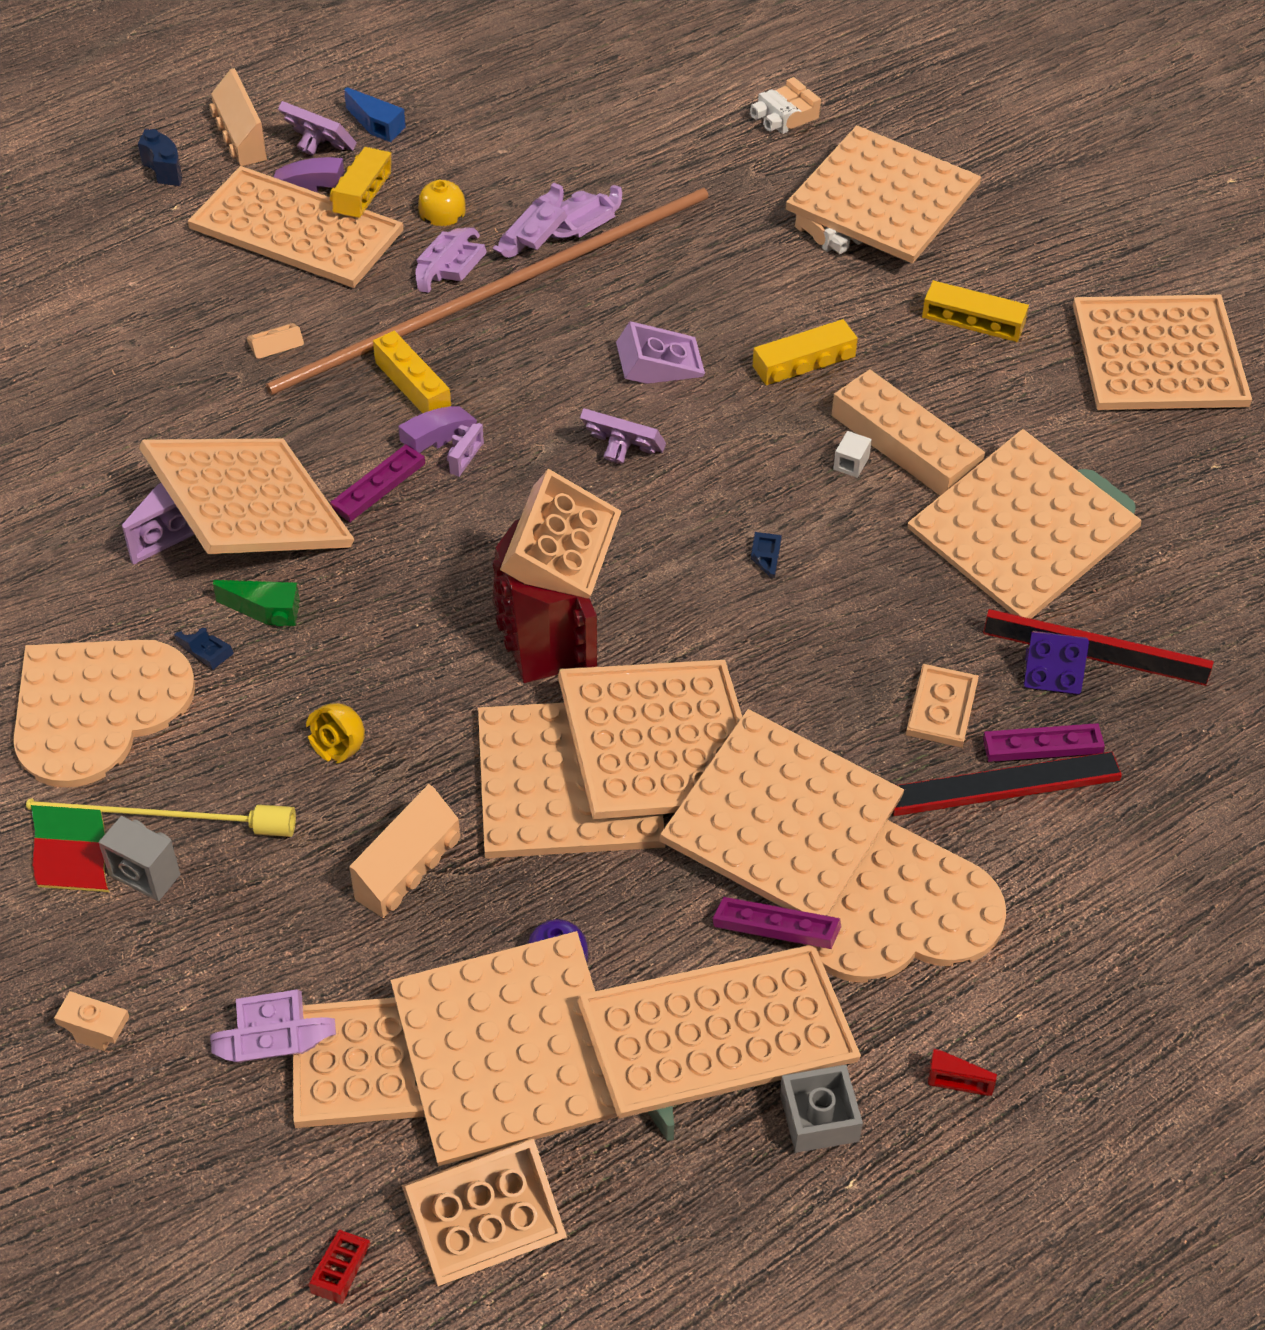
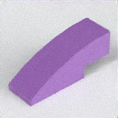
[274,157,344,192]
[398,406,477,453]

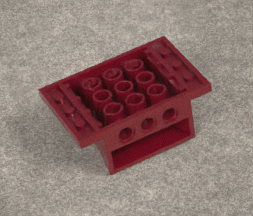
[492,519,597,683]

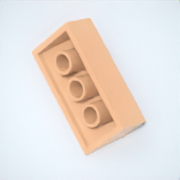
[209,68,267,166]
[349,784,460,918]

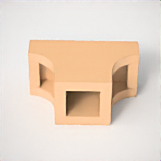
[54,991,130,1051]

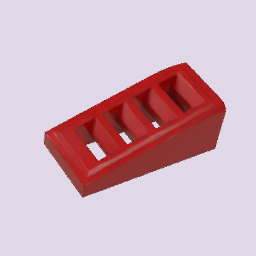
[927,1048,997,1096]
[308,1229,371,1305]

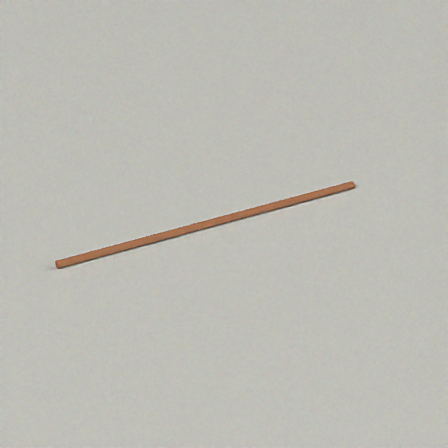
[266,188,709,395]

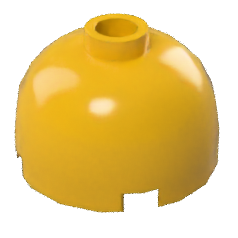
[418,180,466,226]
[306,703,365,763]

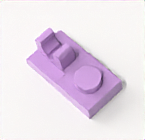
[447,423,484,477]

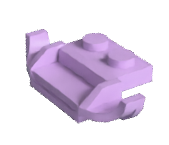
[493,183,567,258]
[550,185,622,238]
[416,227,487,293]
[210,990,336,1063]

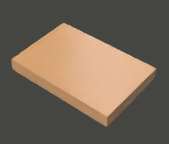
[906,664,979,748]

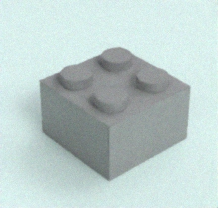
[98,816,181,901]
[780,1065,863,1153]

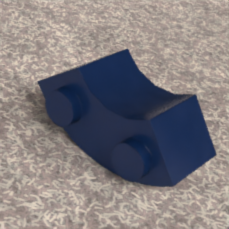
[138,129,182,186]

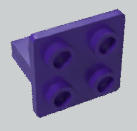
[1024,631,1089,694]

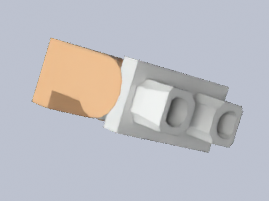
[750,77,821,134]
[795,214,862,254]

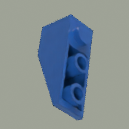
[344,87,406,142]

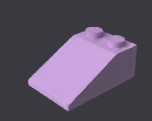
[616,321,705,384]
[122,483,195,565]

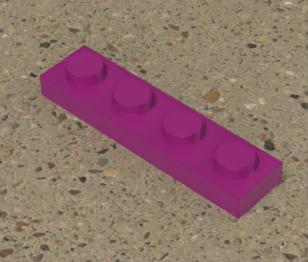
[330,444,425,522]
[983,723,1105,762]
[713,897,841,949]

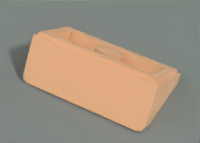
[247,323,304,359]

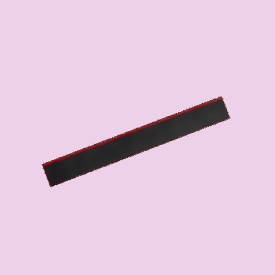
[983,609,1213,686]
[892,751,1122,816]

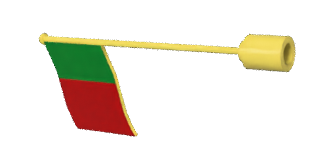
[26,798,296,892]

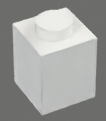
[833,431,872,478]

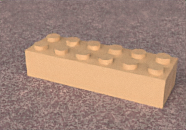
[831,369,985,496]

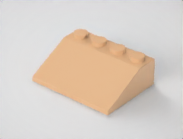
[500,469,621,598]
[402,1139,567,1286]

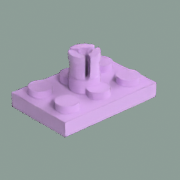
[278,101,357,155]
[580,408,666,464]

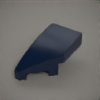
[751,532,782,578]
[174,628,234,670]

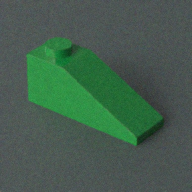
[213,580,300,626]

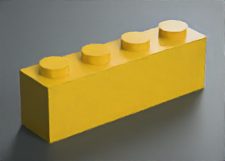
[330,147,391,218]
[922,280,1029,342]
[752,319,858,385]
[373,330,451,414]

